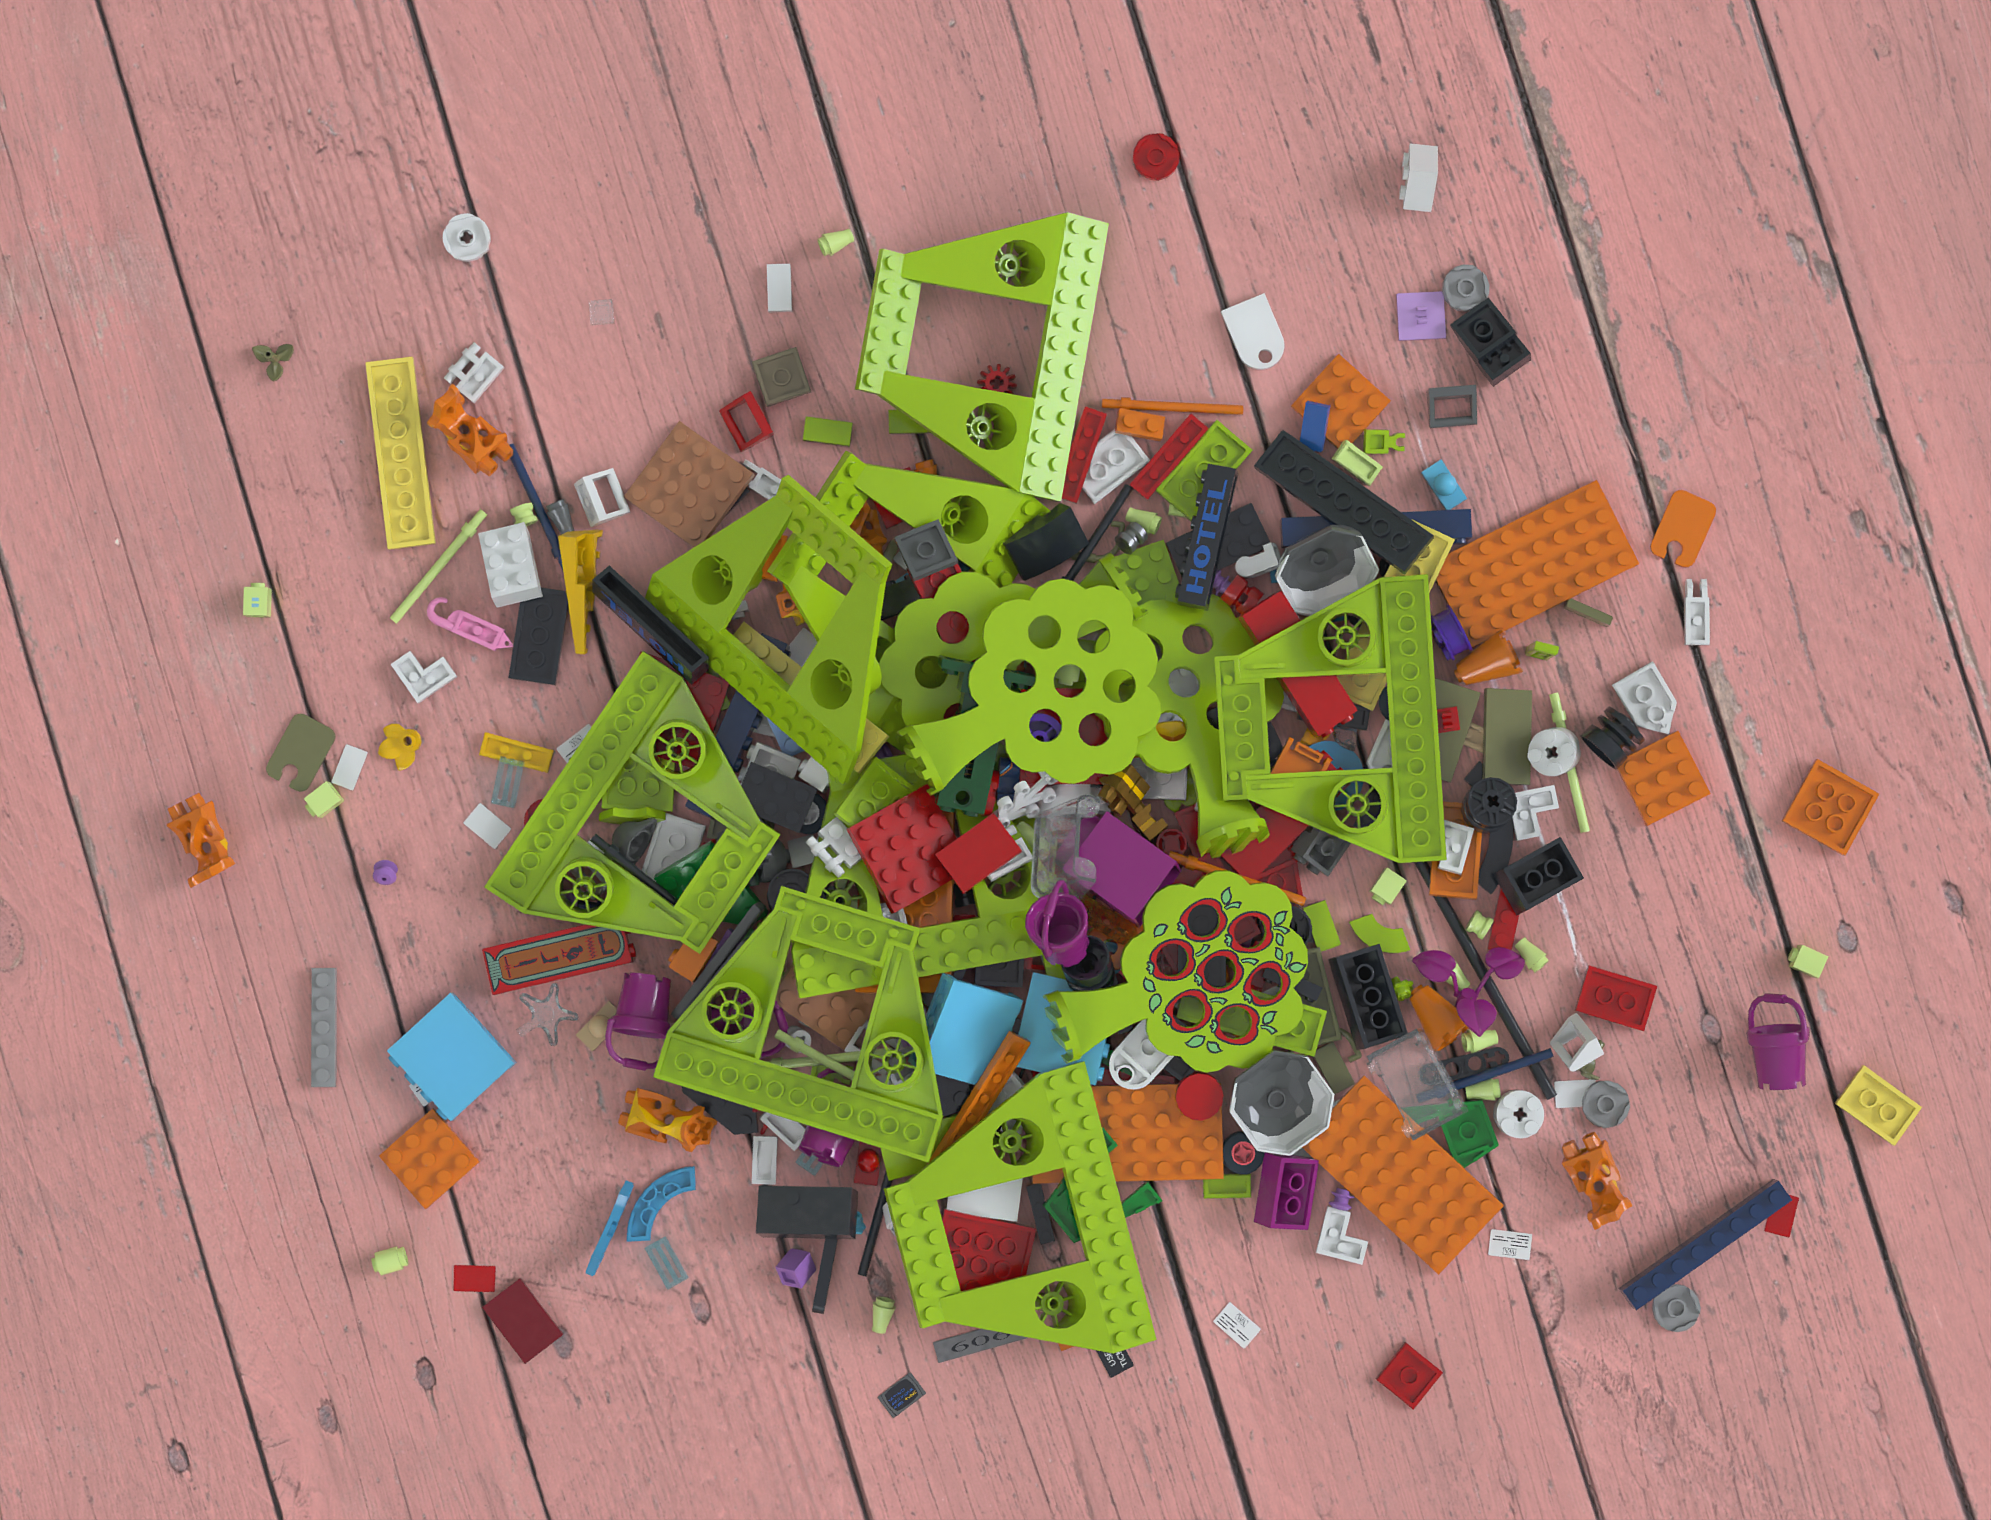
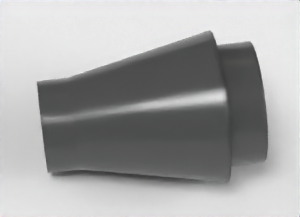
[546,499,574,535]

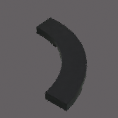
[1464,761,1513,895]

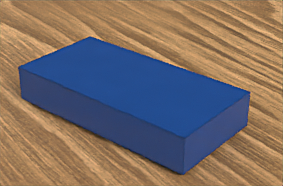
[1300,401,1330,452]

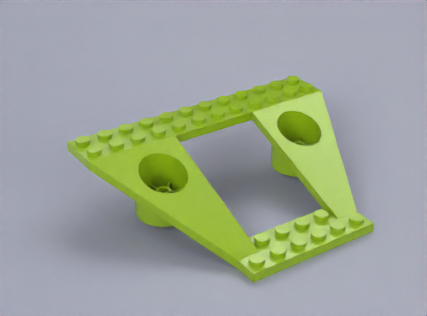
[855,212,1109,502]
[767,451,1050,752]
[645,475,892,784]
[1214,574,1447,863]
[484,651,780,954]
[791,754,1062,998]
[653,886,943,1163]
[884,1061,1157,1354]

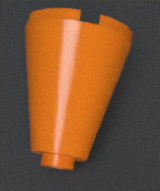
[1454,629,1523,685]
[1410,984,1469,1052]

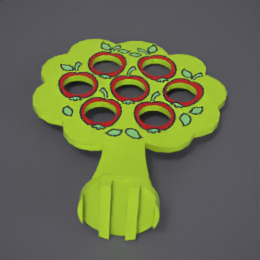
[1043,870,1308,1073]

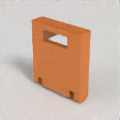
[1271,737,1331,774]

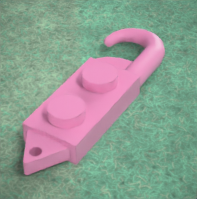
[427,597,513,651]

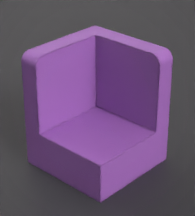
[776,1248,816,1288]

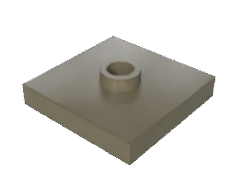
[752,347,811,407]

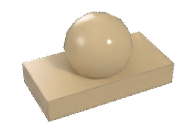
[576,1001,617,1052]

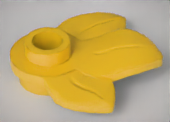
[378,724,421,771]

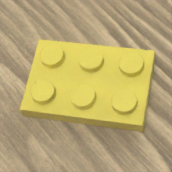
[1835,1065,1922,1146]

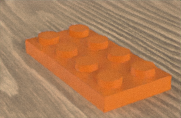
[1429,801,1482,900]

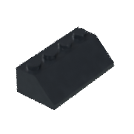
[1328,944,1408,1050]

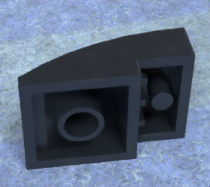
[1450,297,1531,387]
[1003,503,1089,581]

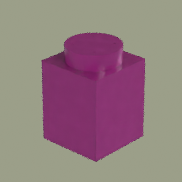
[1058,811,1181,928]

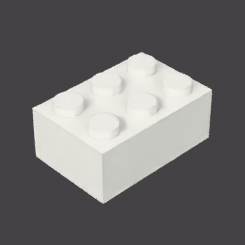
[478,522,543,608]

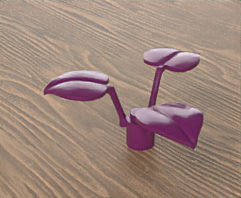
[1412,947,1525,1037]

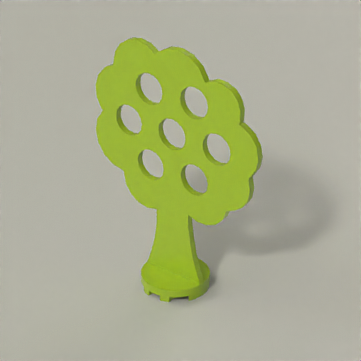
[879,552,1148,763]
[897,579,1161,796]
[1093,594,1284,858]

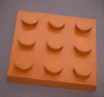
[1291,354,1391,449]
[1617,731,1711,826]
[1782,759,1879,856]
[379,1108,480,1210]

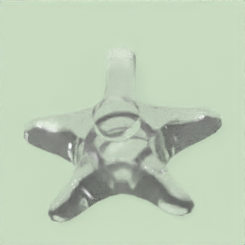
[516,983,579,1046]

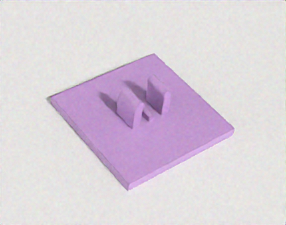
[1396,291,1446,341]

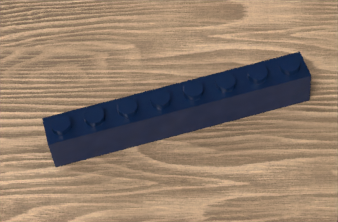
[1280,509,1472,549]
[685,633,791,820]
[1618,1179,1792,1310]

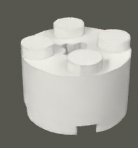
[1528,727,1581,776]
[1493,1090,1544,1138]

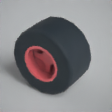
[1223,1131,1264,1174]

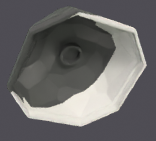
[1275,525,1379,616]
[1229,1050,1335,1156]

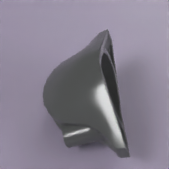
[612,818,657,871]

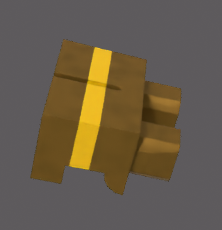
[1098,764,1150,816]
[1127,801,1168,842]

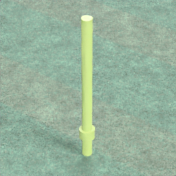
[390,509,487,623]
[1549,693,1590,833]
[774,1029,855,1081]
[766,1047,893,1068]

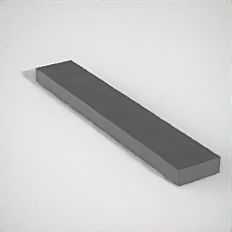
[671,901,766,1019]

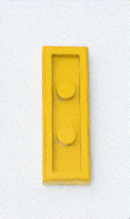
[479,732,554,773]

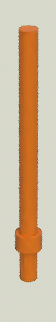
[1102,397,1243,415]
[1169,851,1306,906]

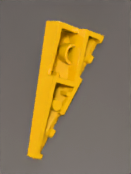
[558,529,603,654]

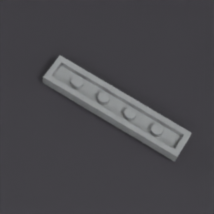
[311,968,337,1087]

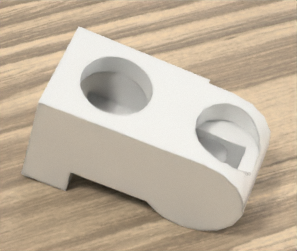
[1235,542,1281,578]

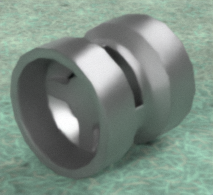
[1115,522,1148,555]

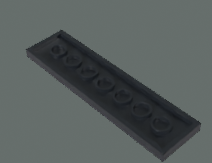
[1254,430,1434,575]

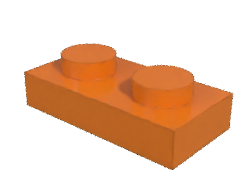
[1115,408,1165,442]

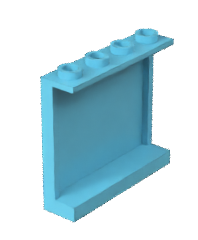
[1017,972,1113,1085]
[908,973,1023,1085]
[387,993,517,1121]

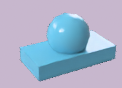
[1421,459,1467,510]

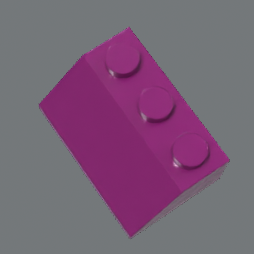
[1254,1152,1319,1230]

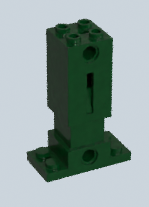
[934,655,1035,817]

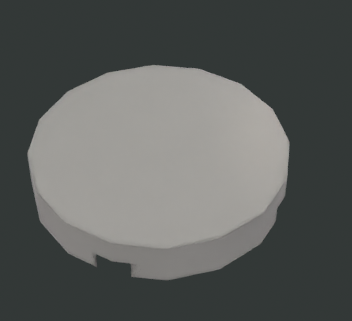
[1442,264,1490,312]
[1582,1081,1630,1128]
[1652,1284,1701,1332]

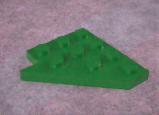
[654,840,768,925]

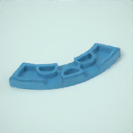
[627,1166,696,1242]
[585,1180,634,1276]

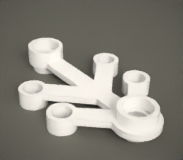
[993,771,1057,828]

